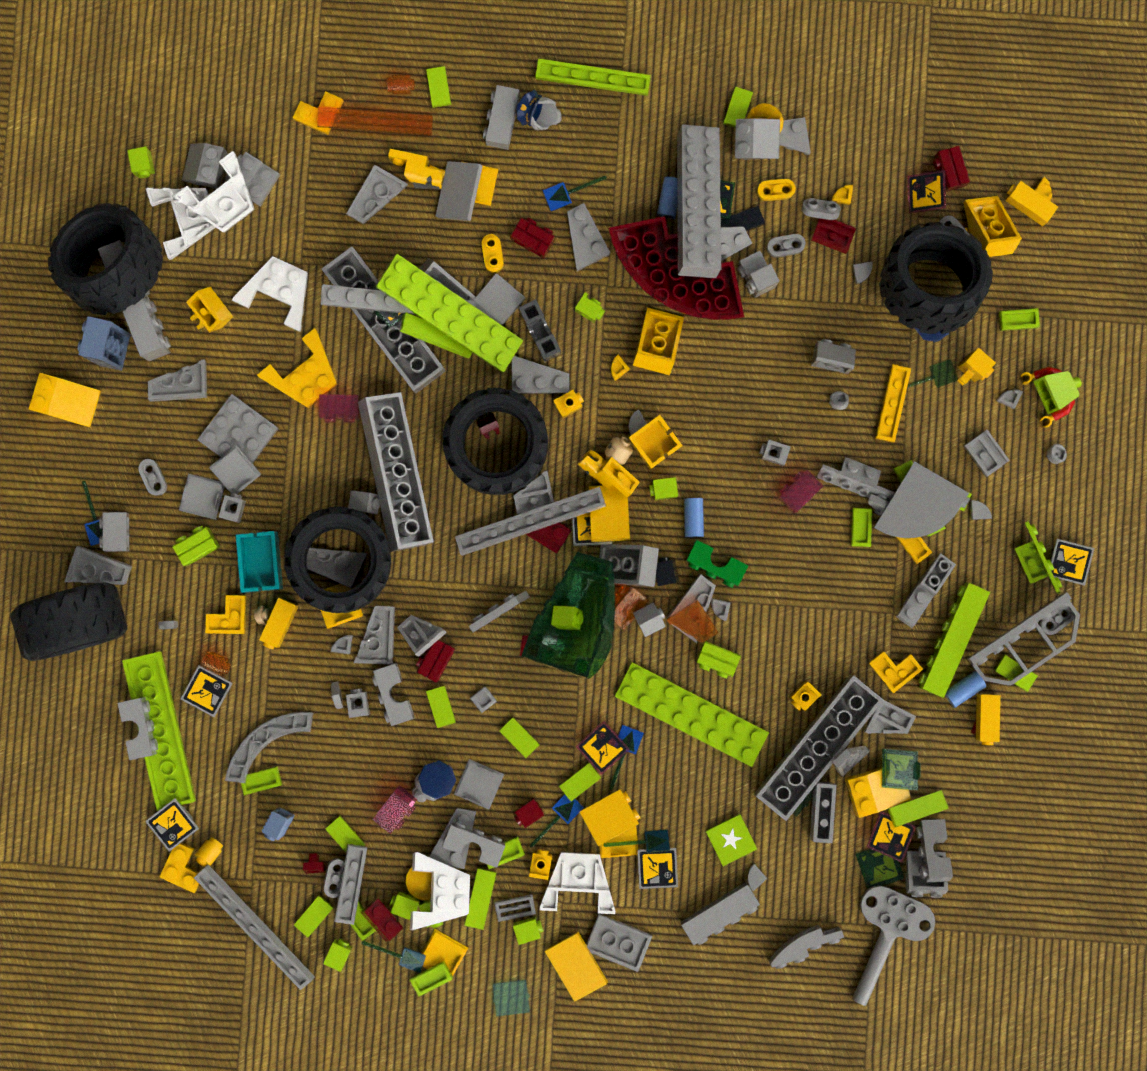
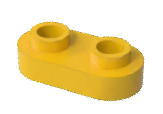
[757,179,796,201]
[482,234,504,273]

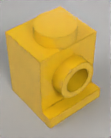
[553,390,584,419]
[790,681,821,711]
[529,849,552,880]

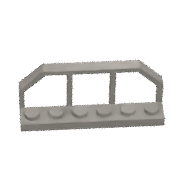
[967,592,1080,686]

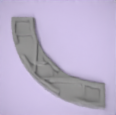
[225,712,313,783]

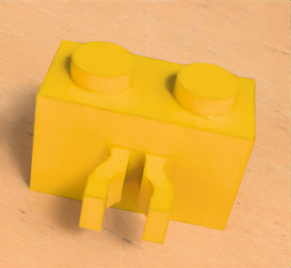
[186,287,233,333]
[957,348,996,386]

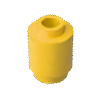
[195,837,223,867]

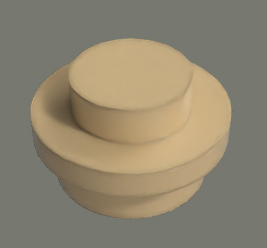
[254,606,271,625]

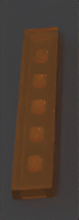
[317,107,433,136]

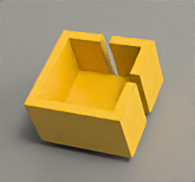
[628,415,683,469]

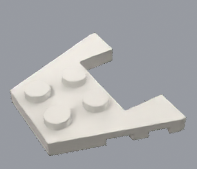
[174,151,255,233]
[146,188,216,260]
[232,256,308,332]
[410,852,470,930]
[540,852,615,914]

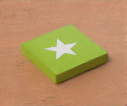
[706,814,757,866]

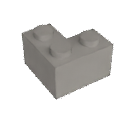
[737,251,779,298]

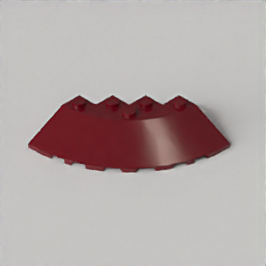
[608,216,745,320]

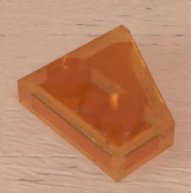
[666,600,719,643]

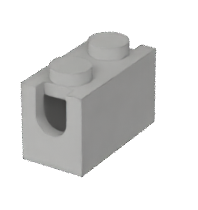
[99,512,129,552]

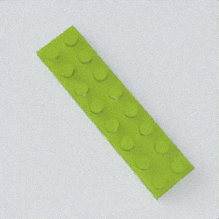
[375,254,524,373]
[122,651,196,811]
[615,662,769,767]

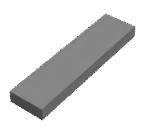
[334,844,367,925]

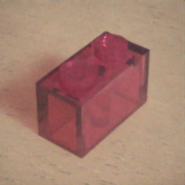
[319,394,360,423]
[778,470,823,514]
[372,785,418,834]

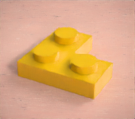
[293,91,344,135]
[205,595,246,634]
[868,651,923,693]
[160,843,199,893]

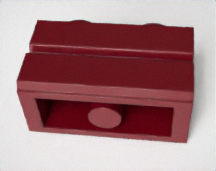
[933,146,970,192]
[510,217,555,259]
[416,639,456,683]
[360,899,404,942]

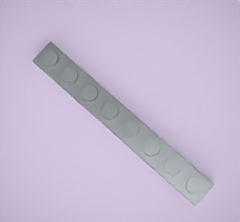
[321,284,475,315]
[455,487,606,556]
[194,865,315,990]

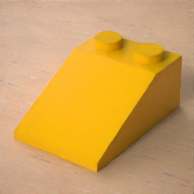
[964,196,1022,257]
[633,307,684,375]
[29,373,101,427]
[845,767,911,818]

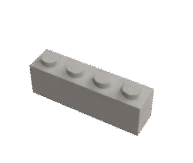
[680,882,760,945]

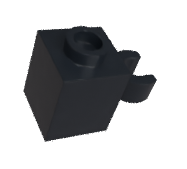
[655,557,680,586]

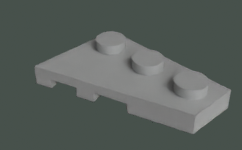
[346,165,408,224]
[469,591,530,632]
[354,606,395,664]

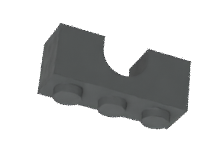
[519,299,561,362]

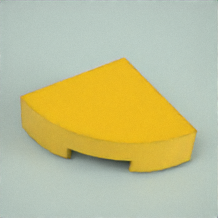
[1035,177,1052,201]
[831,185,853,205]
[611,354,630,381]

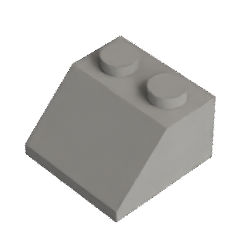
[735,119,780,160]
[182,143,228,189]
[811,339,856,374]

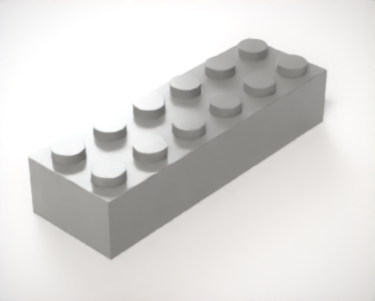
[98,240,171,361]

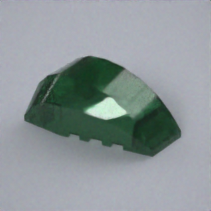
[521,552,615,679]

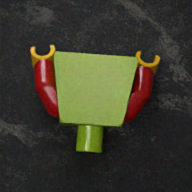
[1020,367,1082,428]

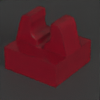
[476,414,500,439]
[303,853,325,874]

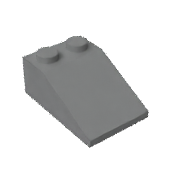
[419,258,476,301]
[597,544,659,587]

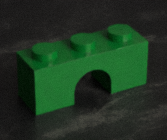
[686,540,748,588]

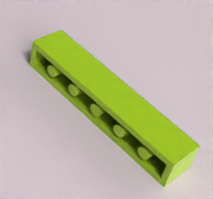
[919,583,990,698]

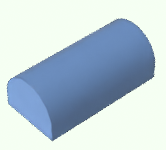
[656,177,678,219]
[684,498,704,537]
[945,671,987,708]

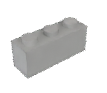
[483,85,520,150]
[810,781,836,843]

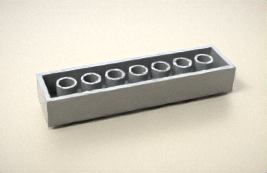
[677,124,721,278]
[322,247,446,394]
[358,392,434,552]
[754,675,884,821]

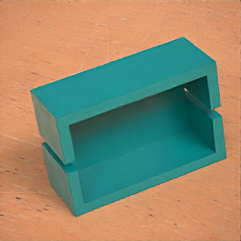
[236,531,283,593]

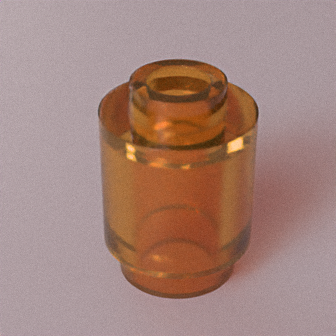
[387,75,415,95]
[201,651,232,676]

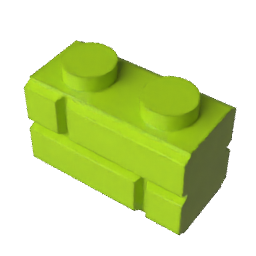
[172,526,220,566]
[696,641,741,679]

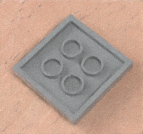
[198,394,279,464]

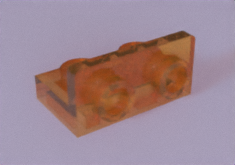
[602,585,648,630]

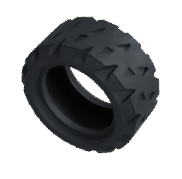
[48,203,163,315]
[879,222,993,334]
[443,388,548,495]
[284,507,391,613]
[10,582,128,661]

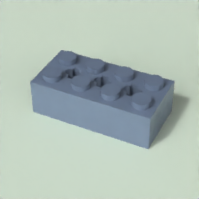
[77,316,131,371]

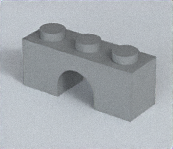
[372,663,415,726]
[118,697,158,760]
[916,819,953,883]
[442,821,505,868]

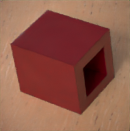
[514,798,545,828]

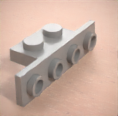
[817,457,895,504]

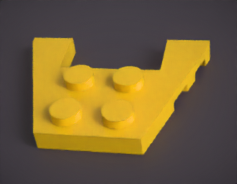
[257,328,337,408]

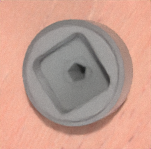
[829,391,849,410]
[1047,444,1067,464]

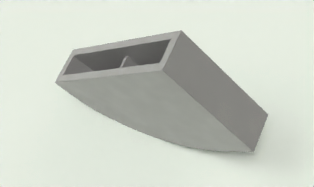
[874,461,970,538]

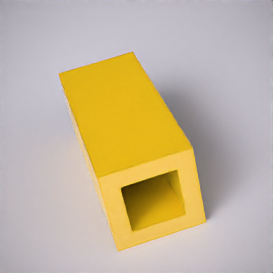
[1005,181,1058,227]
[259,598,299,650]
[976,694,1001,745]

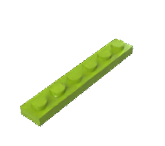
[536,59,651,96]

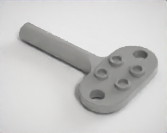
[852,885,935,1006]

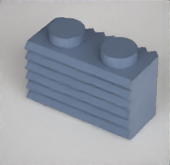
[262,807,295,841]

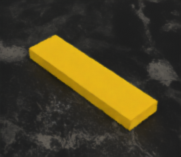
[875,364,911,443]

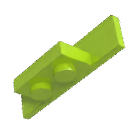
[1015,521,1062,594]

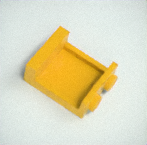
[580,789,641,846]

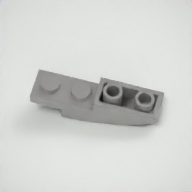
[896,553,956,628]
[769,925,844,969]

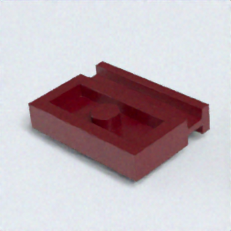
[811,218,856,254]
[525,523,572,554]

